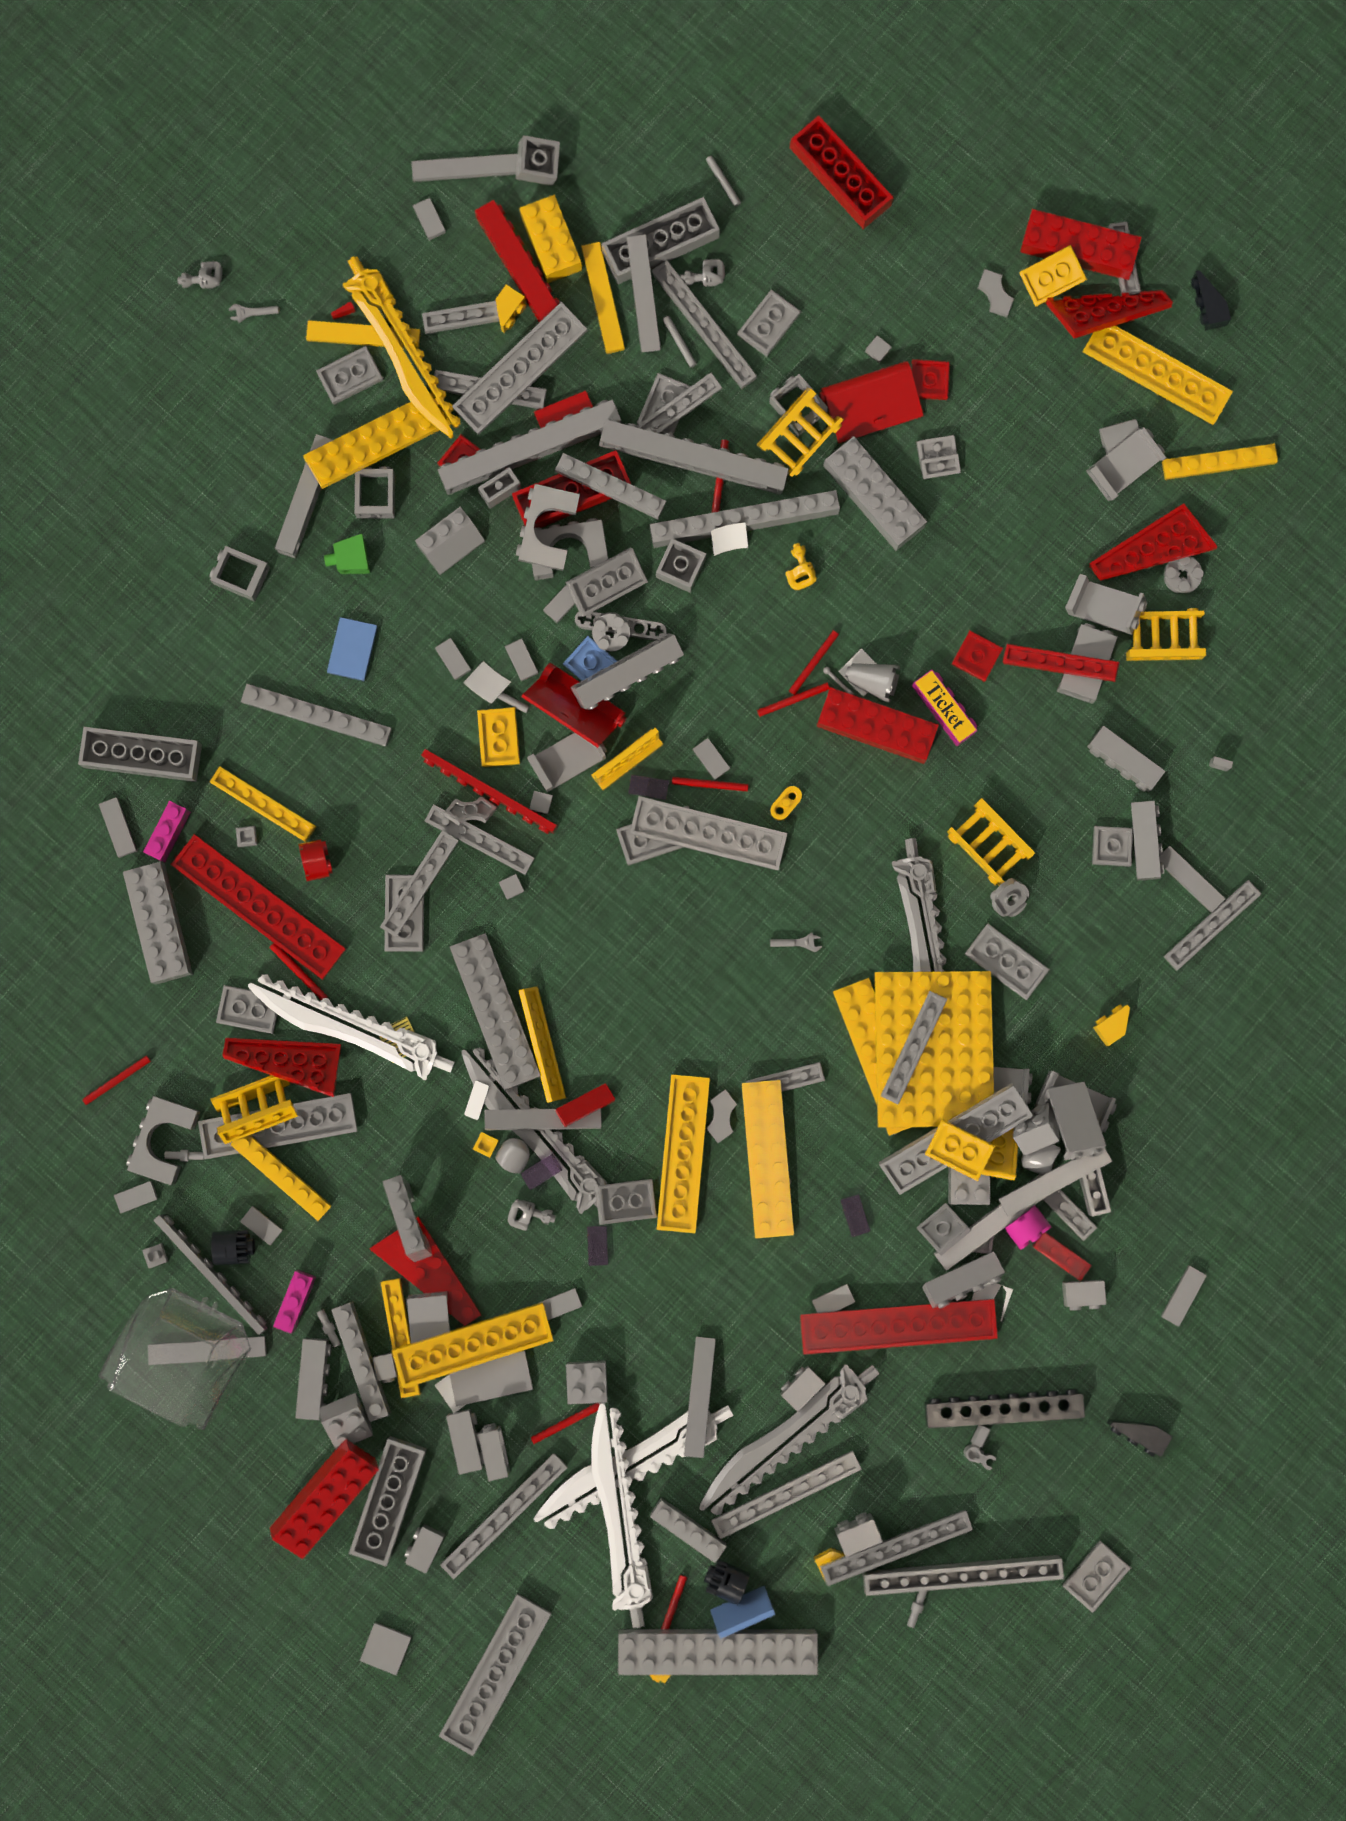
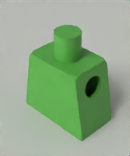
[324,534,370,574]

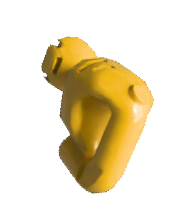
[786,543,817,590]

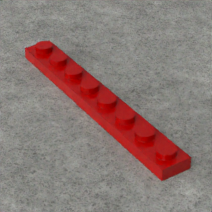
[421,749,558,834]

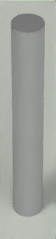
[706,156,741,207]
[663,316,697,368]
[497,692,530,713]

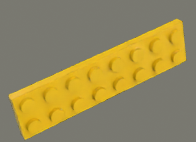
[1082,326,1233,425]
[303,392,451,489]
[833,978,911,1136]
[657,1075,710,1233]
[742,1080,794,1238]
[392,1302,553,1389]

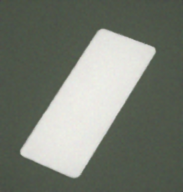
[464,1081,489,1120]

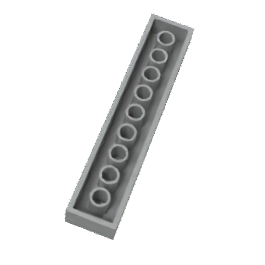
[618,1629,817,1675]

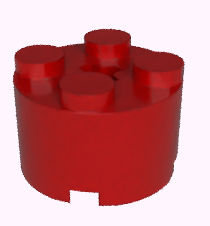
[298,839,333,882]

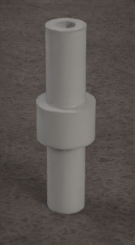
[164,1150,204,1161]
[317,1309,341,1347]
[907,1591,927,1628]

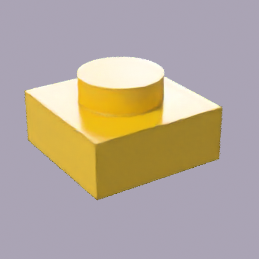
[473,1132,499,1158]

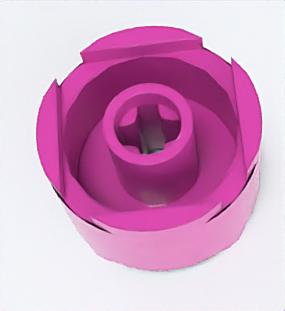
[1005,1205,1052,1250]

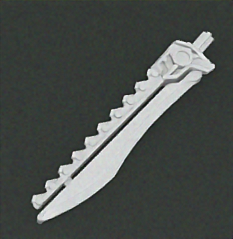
[248,975,455,1080]
[591,1403,653,1628]
[534,1405,733,1529]

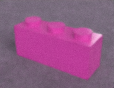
[143,801,191,863]
[273,1270,316,1334]

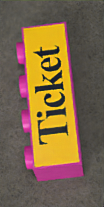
[912,670,977,746]

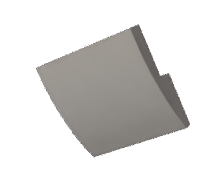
[1099,419,1139,454]
[916,435,961,479]

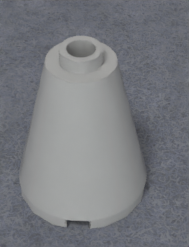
[845,663,900,703]

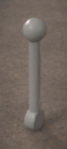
[823,667,854,695]

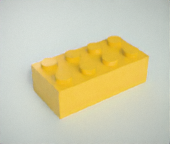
[520,195,582,283]

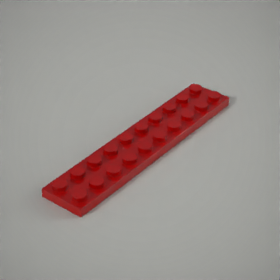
[171,834,347,980]
[800,1299,998,1354]

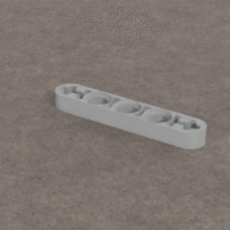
[575,612,666,641]

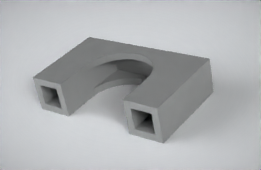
[516,484,580,571]
[532,518,608,580]
[126,1096,201,1185]
[383,1175,433,1262]

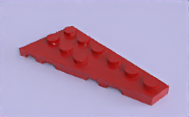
[1046,290,1173,339]
[1089,503,1217,581]
[223,1038,341,1097]
[369,1216,482,1326]

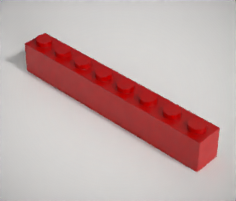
[474,200,560,323]

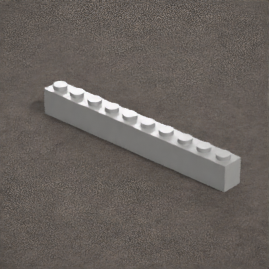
[438,400,621,495]
[599,419,789,495]
[650,490,840,548]
[863,1555,1064,1596]

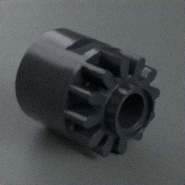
[211,1230,255,1265]
[704,1559,750,1605]

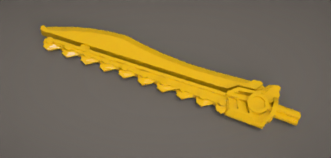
[343,256,461,438]

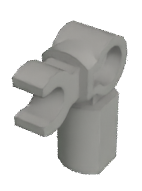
[964,1425,996,1470]

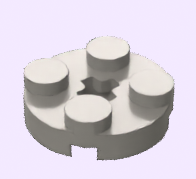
[1164,557,1203,594]
[592,612,631,651]
[990,878,1029,917]

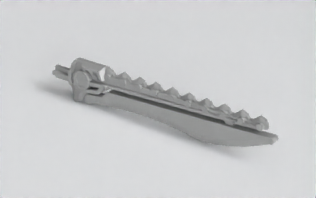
[891,838,947,972]
[461,1047,607,1214]
[700,1364,879,1515]

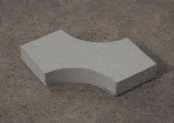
[978,269,1014,317]
[443,797,497,826]
[707,1089,737,1143]

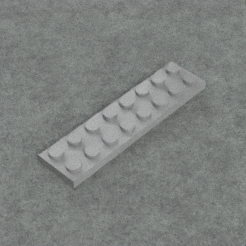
[452,302,588,435]
[629,796,787,871]
[450,933,541,1090]
[879,1083,1033,1195]
[198,1093,358,1160]
[439,1593,551,1756]

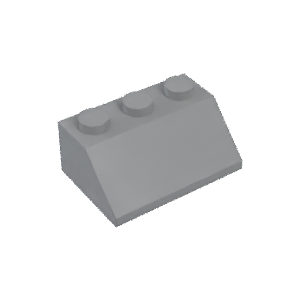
[415,507,485,575]

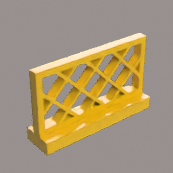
[591,728,663,791]

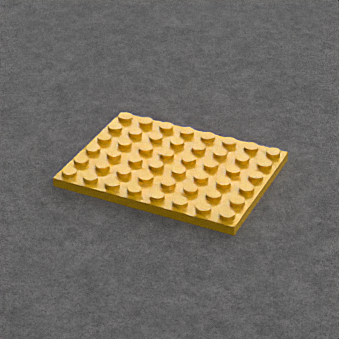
[874,971,994,1127]

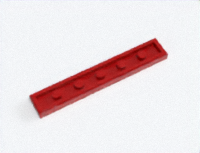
[1003,644,1120,682]

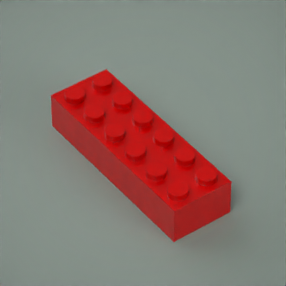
[790,116,893,229]
[1020,209,1142,280]
[512,450,631,528]
[816,687,939,764]
[270,1439,379,1559]

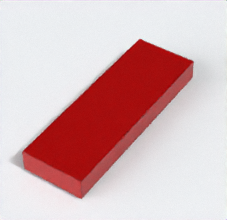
[534,391,593,428]
[555,1083,615,1127]
[1032,1232,1092,1281]

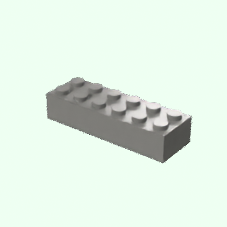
[602,197,720,284]
[824,436,927,551]
[78,727,202,782]
[123,862,193,984]
[349,1436,427,1566]

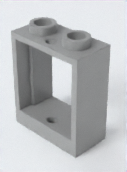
[769,374,828,436]
[355,466,395,518]
[210,546,270,602]
[478,1423,511,1481]

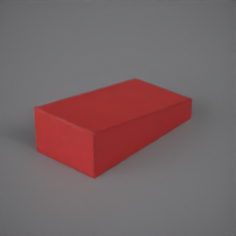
[331,301,356,320]

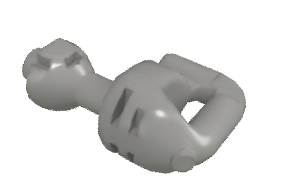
[681,259,725,287]
[177,261,223,289]
[507,1199,556,1231]

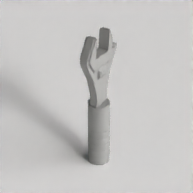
[229,304,280,323]
[770,932,822,952]

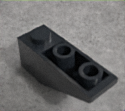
[1191,270,1231,330]
[1107,1420,1173,1457]

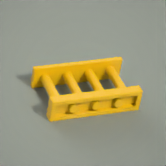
[757,388,843,477]
[1126,608,1206,661]
[947,798,1035,886]
[211,1075,298,1144]

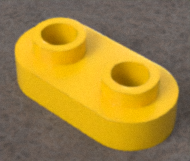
[770,786,802,820]

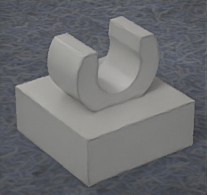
[142,1243,168,1269]

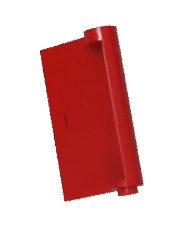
[819,361,924,443]
[522,663,627,748]

